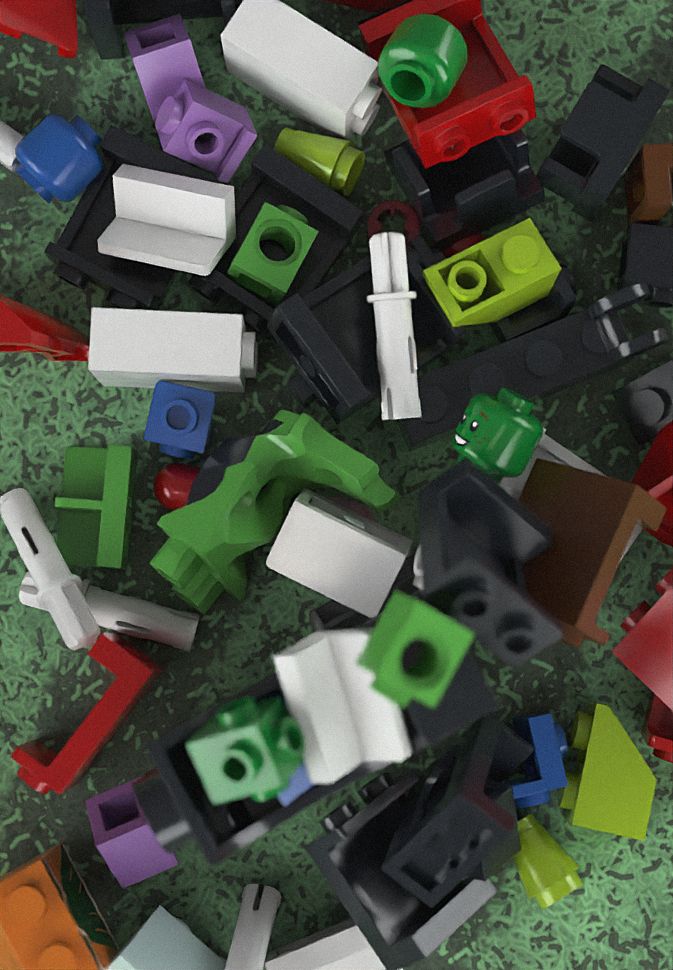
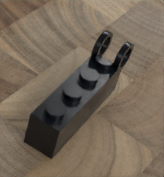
[396,282,670,452]

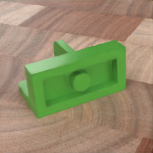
[55,445,138,570]

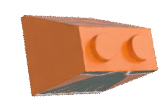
[0,842,120,970]

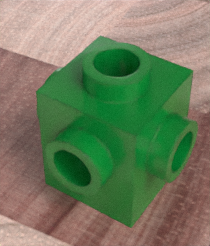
[186,696,305,805]

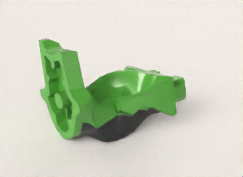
[150,410,399,614]

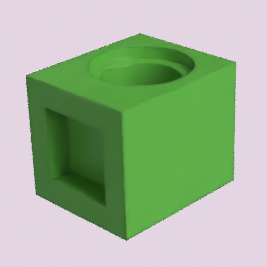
[225,202,319,308]
[355,591,475,708]

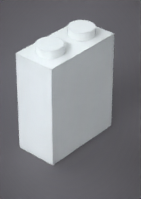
[220,0,382,140]
[88,308,258,393]

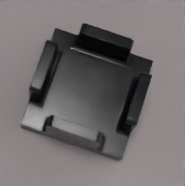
[536,64,670,222]
[384,128,545,252]

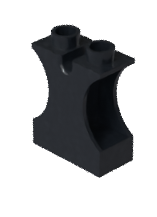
[132,591,500,868]

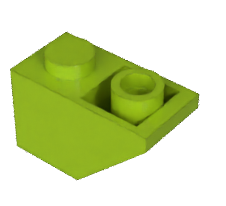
[422,218,561,327]
[558,701,657,841]

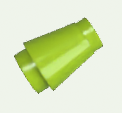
[274,127,365,196]
[512,813,584,910]

